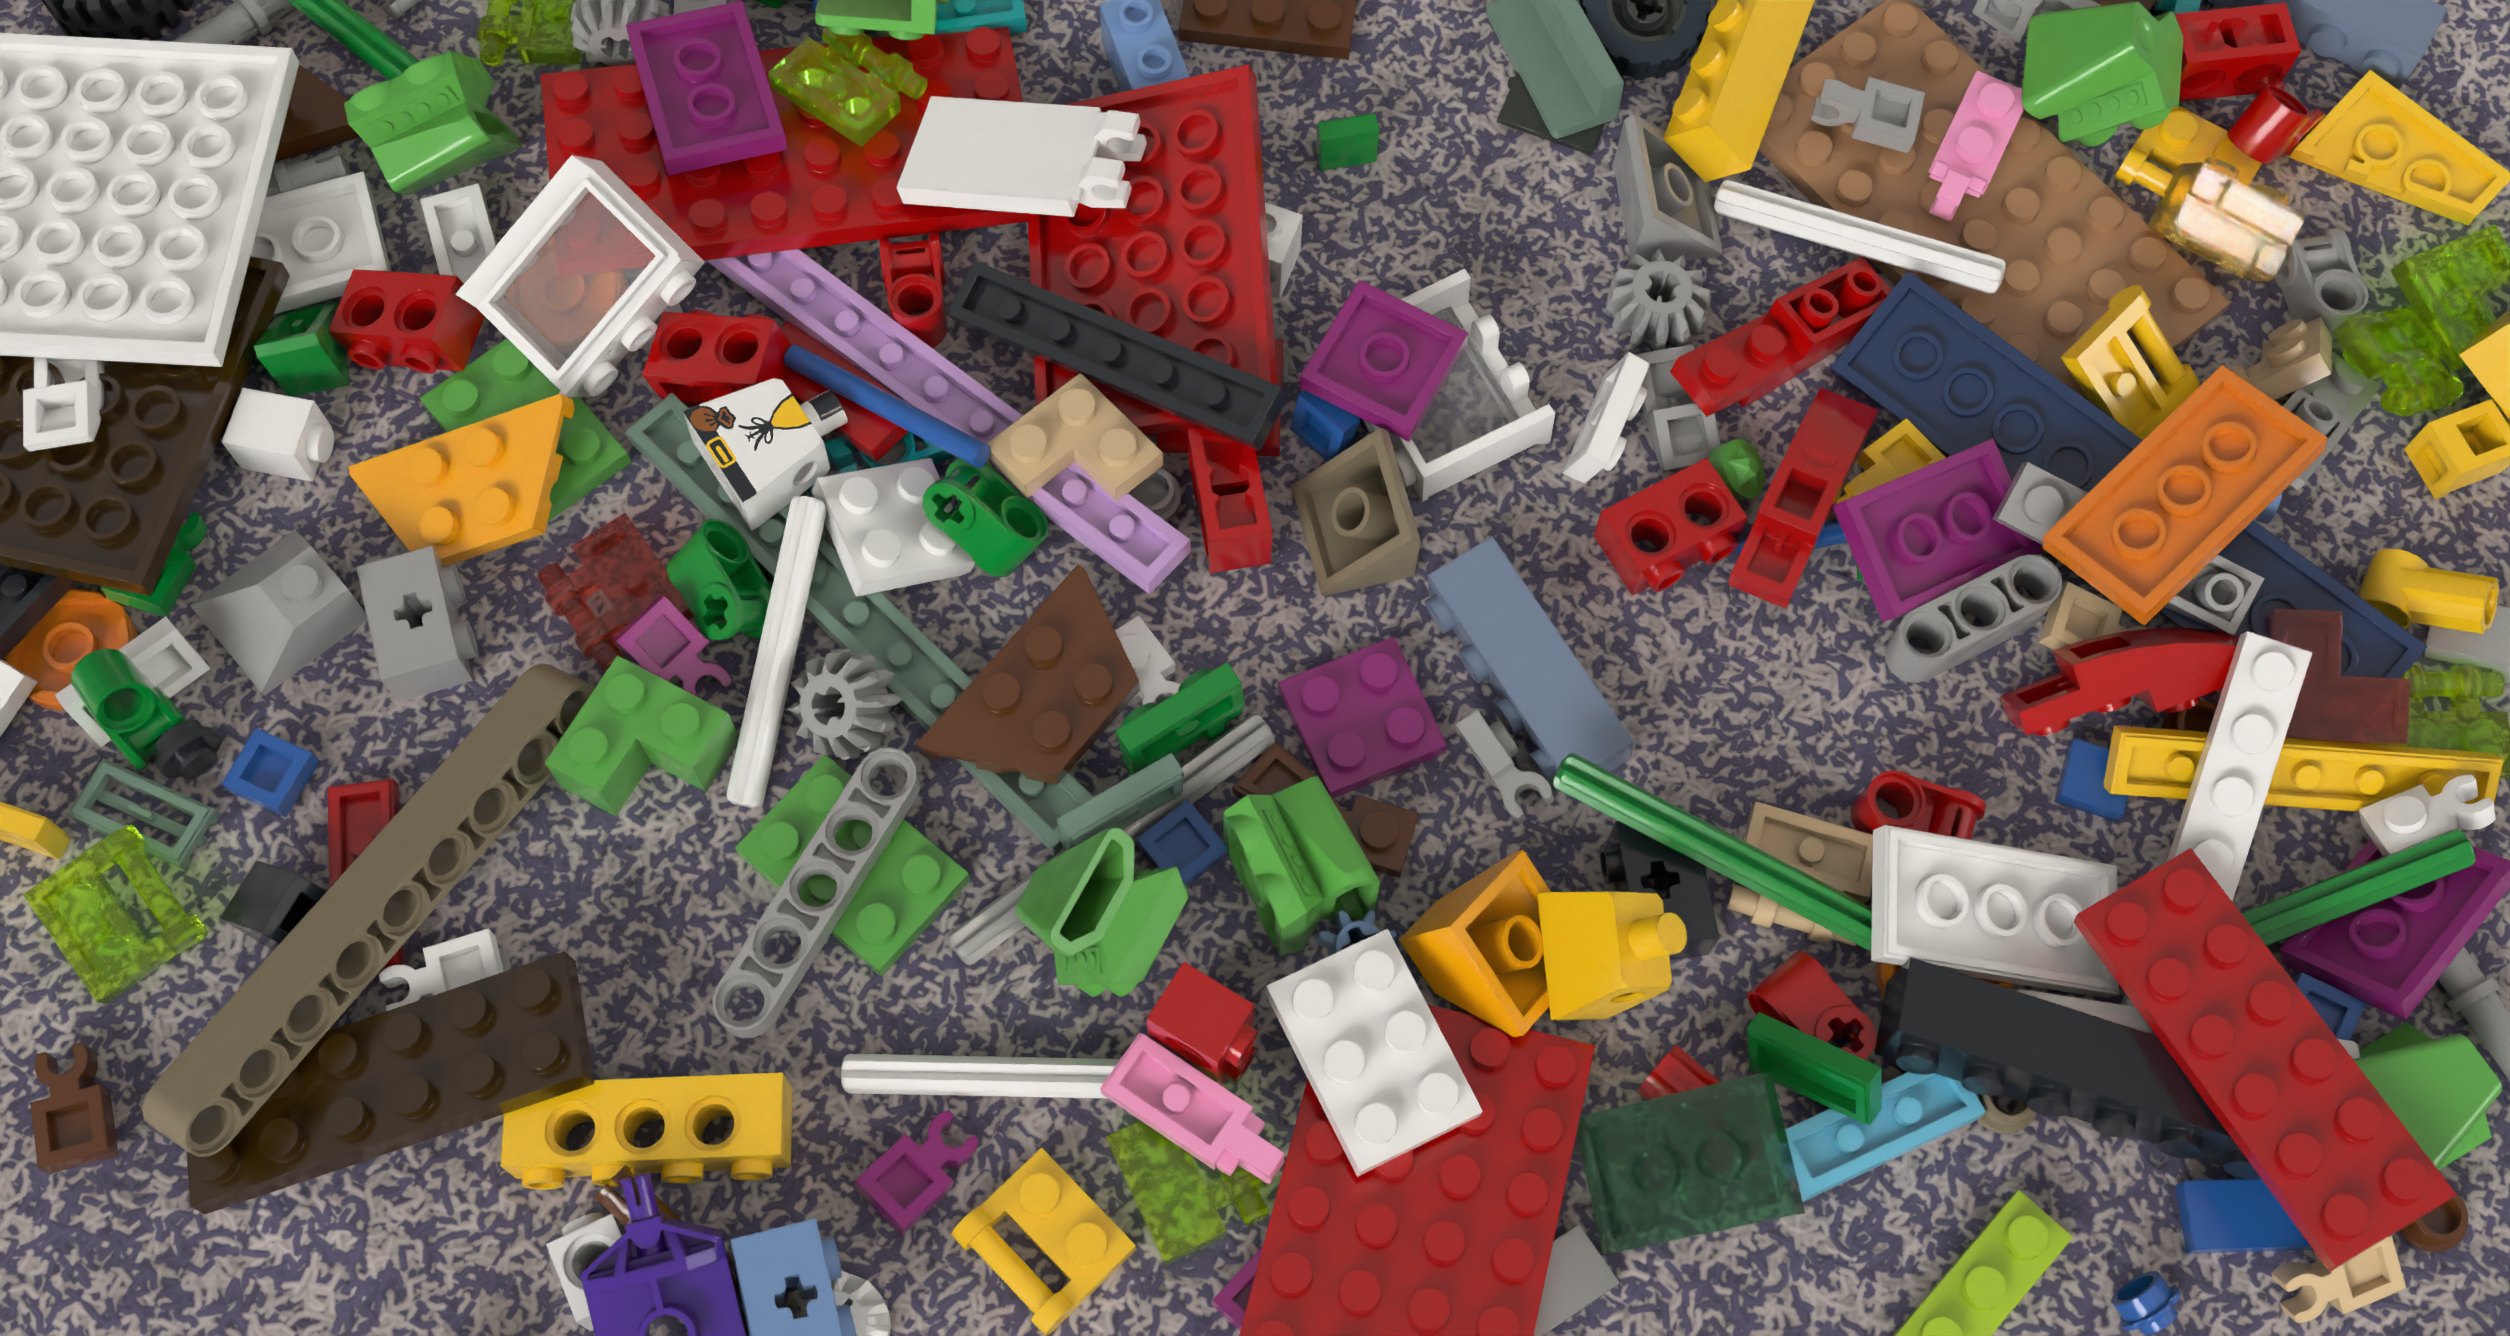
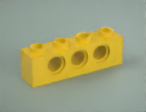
[501,1072,792,1190]

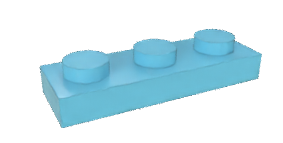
[1770,1072,1986,1202]

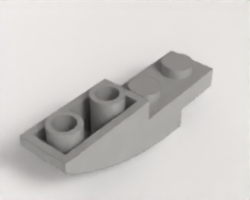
[2283,352,2381,491]
[1993,462,2265,636]

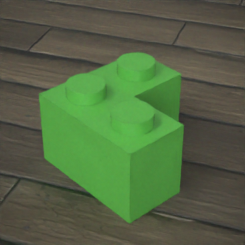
[545,655,739,817]

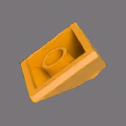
[1399,850,1551,1037]

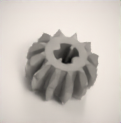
[570,0,670,67]
[1606,248,1711,351]
[787,649,903,760]

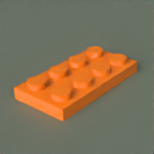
[2043,365,2328,626]

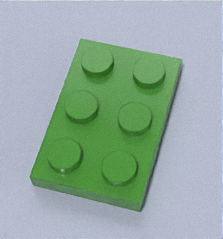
[420,338,632,521]
[735,755,971,977]

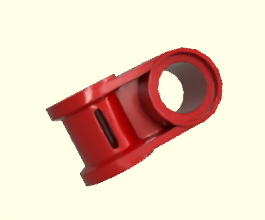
[2227,78,2325,164]
[879,233,948,348]
[1851,770,1987,840]
[1747,950,1877,1060]

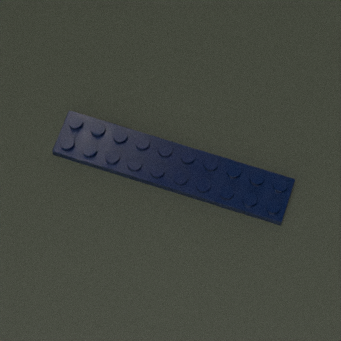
[1830,271,2428,742]

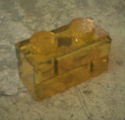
[2148,157,2304,282]

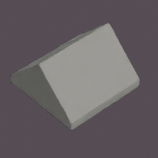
[1613,114,1723,262]

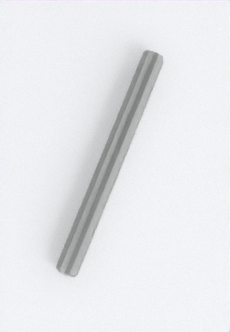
[948,714,1275,965]

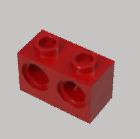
[2174,2,2301,102]
[328,269,485,374]
[642,309,792,408]
[1187,427,1272,574]
[1593,458,1748,596]
[1146,962,1259,1086]

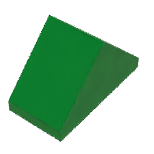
[254,301,350,397]

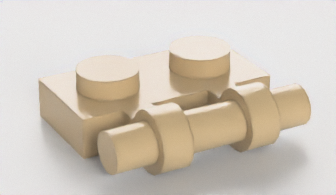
[1726,801,1873,946]

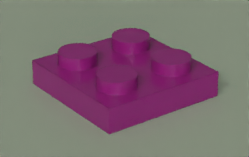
[1299,280,1469,442]
[1278,636,1447,798]

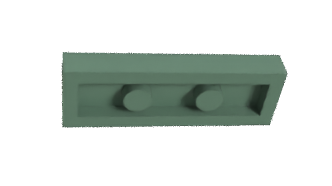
[1485,0,1624,139]

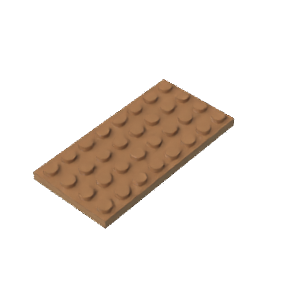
[1758,0,2231,400]

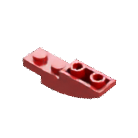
[1670,256,1892,417]
[1728,388,1878,609]
[2000,628,2240,736]

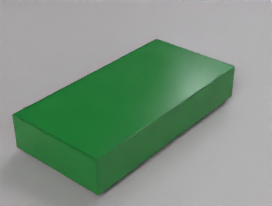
[1747,1012,1882,1125]

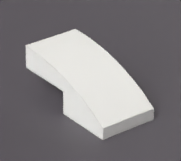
[23,357,105,452]

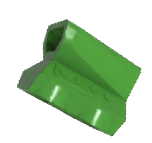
[2022,2,2183,147]
[344,51,523,195]
[1223,776,1380,956]
[1015,828,1189,997]
[2353,1022,2502,1170]

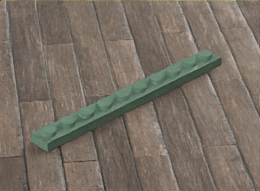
[625,393,1093,855]

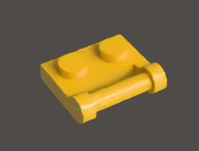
[2114,106,2262,234]
[2061,285,2200,440]
[951,1147,1137,1336]

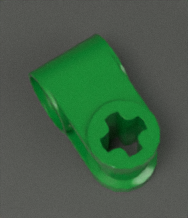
[922,458,1049,577]
[667,518,772,640]
[71,648,187,771]

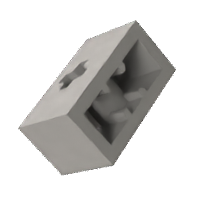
[356,546,479,702]

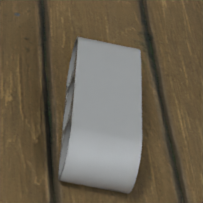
[1885,554,2062,683]

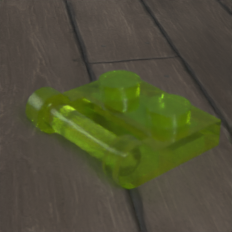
[23,825,208,1004]

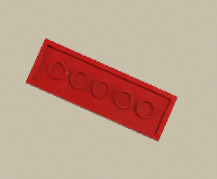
[2074,848,2457,1272]

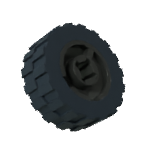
[1580,0,1711,80]

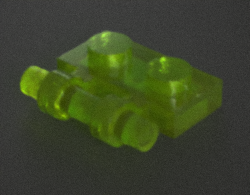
[477,0,581,66]
[769,26,927,147]
[2332,307,2464,416]
[2372,665,2510,779]
[1106,1120,1270,1266]

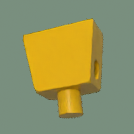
[1537,891,1687,1021]

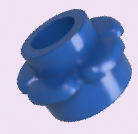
[2111,1271,2181,1335]

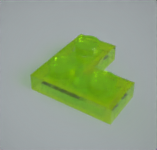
[2390,224,2510,372]

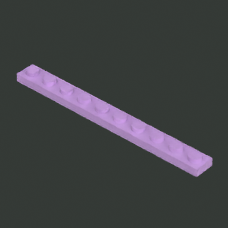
[706,249,1191,595]

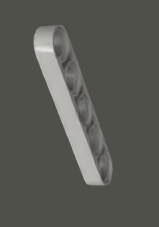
[712,747,920,1038]

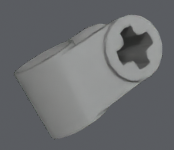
[2269,228,2369,344]

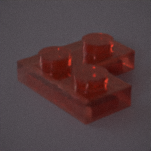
[2270,608,2410,745]

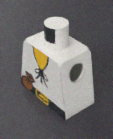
[683,378,848,531]

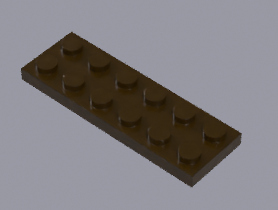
[187,951,594,1214]

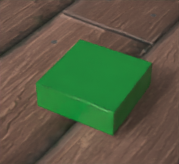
[1315,113,1380,171]

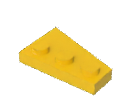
[2290,70,2510,226]

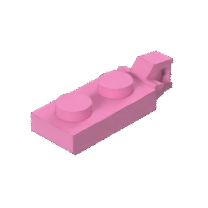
[1928,70,2024,222]
[1100,1033,1285,1185]

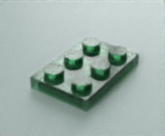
[1577,1073,1805,1255]

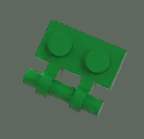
[1115,662,1245,776]

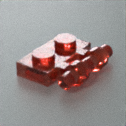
[537,513,694,672]

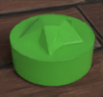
[1708,439,1765,503]

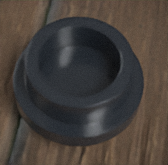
[153,720,222,779]

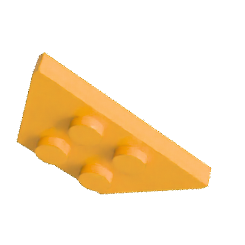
[348,393,575,566]

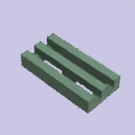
[1056,753,1184,851]
[67,758,221,871]

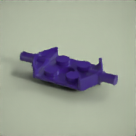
[580,1172,747,1336]

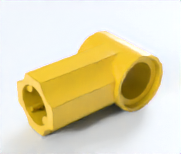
[2357,548,2500,634]

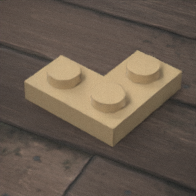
[2228,316,2332,400]
[987,373,1164,502]

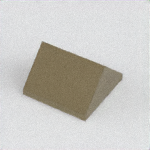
[1291,428,1421,596]

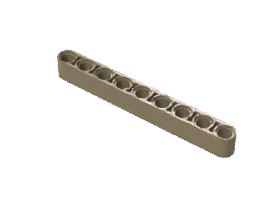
[142,663,595,1157]

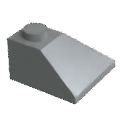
[190,530,367,696]

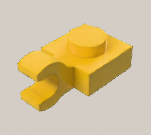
[1836,418,1946,504]

